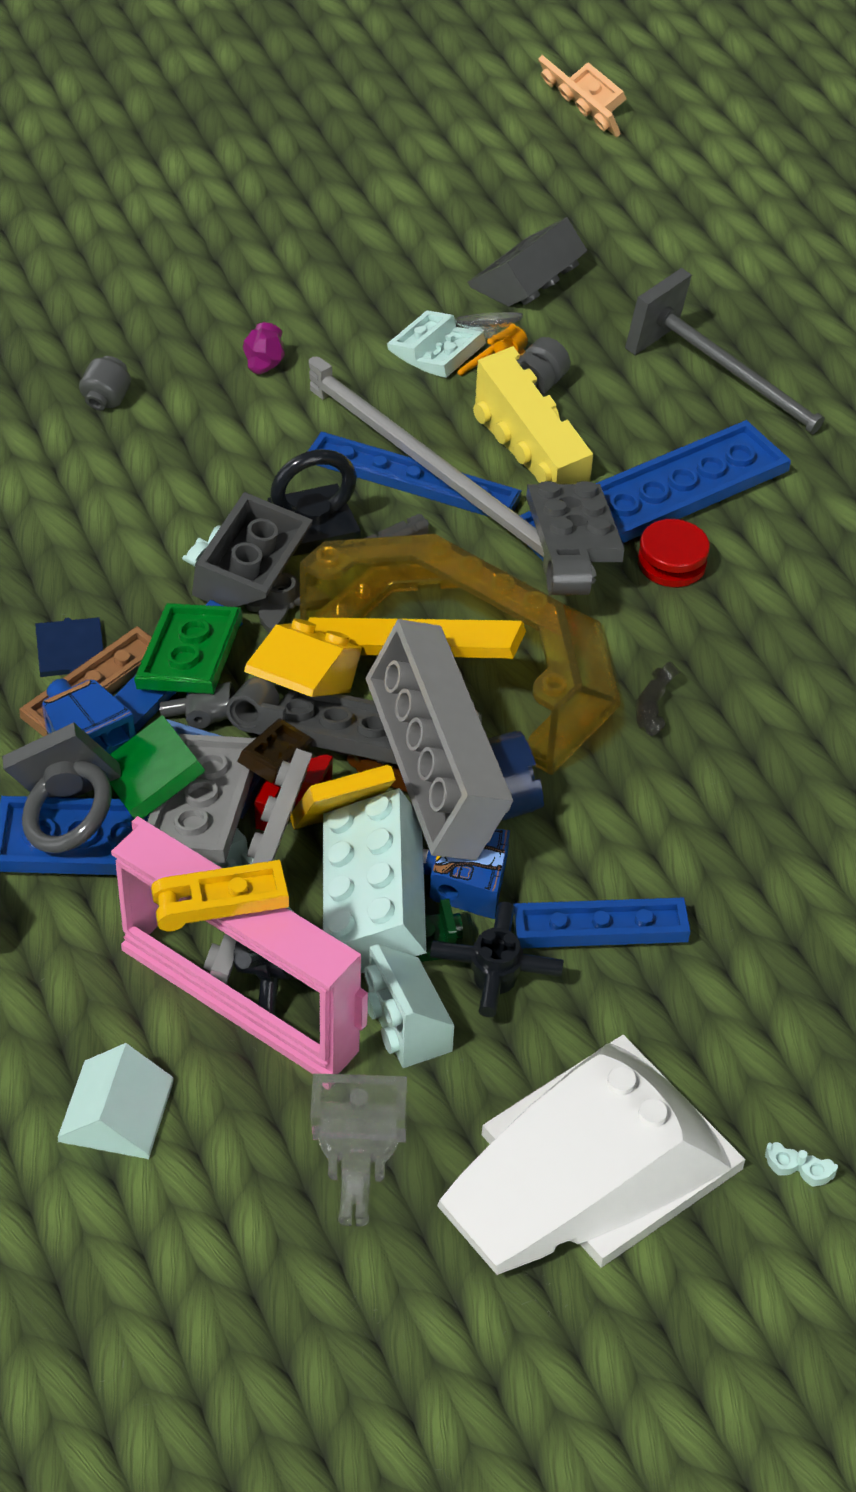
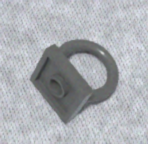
[2,722,121,853]

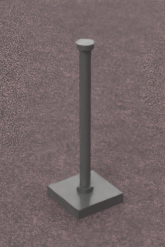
[625,268,825,434]

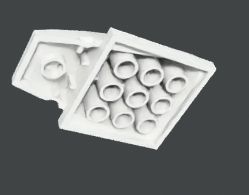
[437,1035,745,1275]

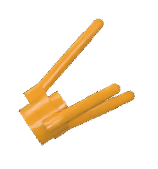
[457,323,528,376]

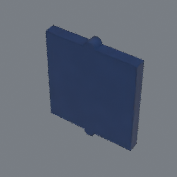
[35,617,103,677]

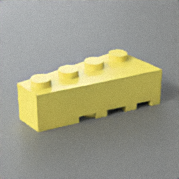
[473,346,593,484]

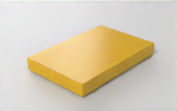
[290,765,396,830]

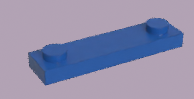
[513,897,690,948]

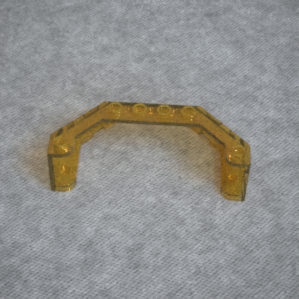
[300,534,621,775]

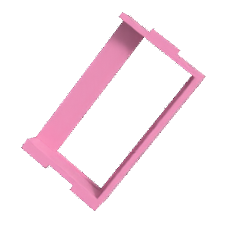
[111,816,368,1084]

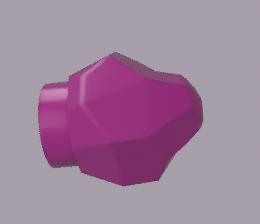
[242,322,285,375]

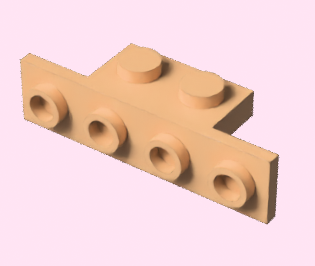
[538,55,627,138]

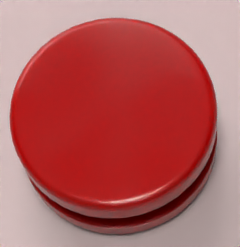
[638,519,710,587]

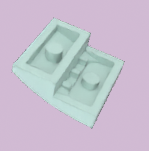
[387,310,486,378]

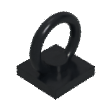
[267,449,361,557]

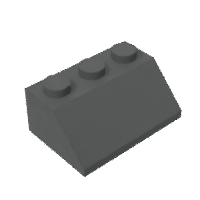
[468,217,587,307]
[192,492,313,607]

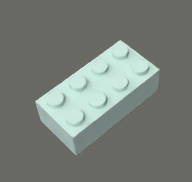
[323,788,427,973]

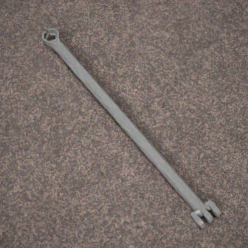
[309,357,597,584]

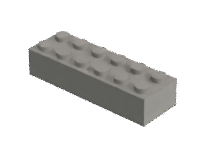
[365,619,513,860]

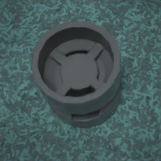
[517,337,571,396]

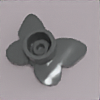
[246,573,326,633]

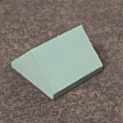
[58,1043,173,1159]

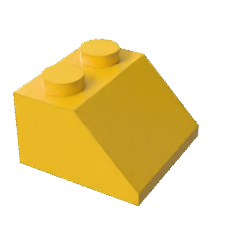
[244,619,362,697]

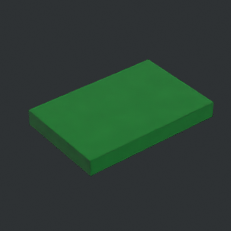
[134,603,243,694]
[110,715,206,819]

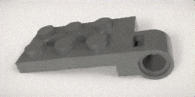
[526,481,624,595]
[226,677,397,764]

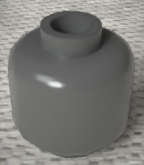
[79,356,131,410]

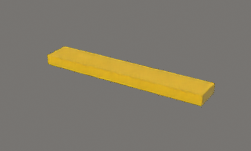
[308,617,526,659]

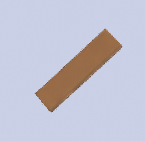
[19,626,152,737]

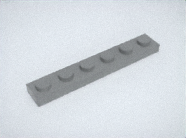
[203,748,312,985]

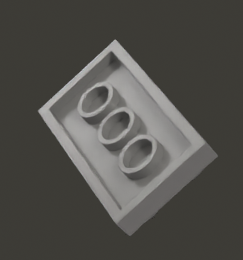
[147,734,256,863]

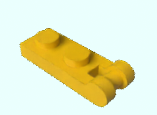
[151,860,289,931]

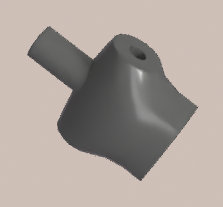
[160,681,235,729]

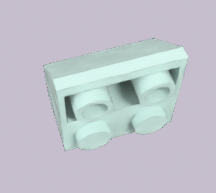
[364,944,454,1068]

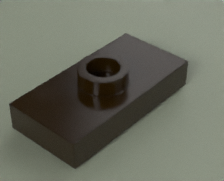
[237,718,313,783]

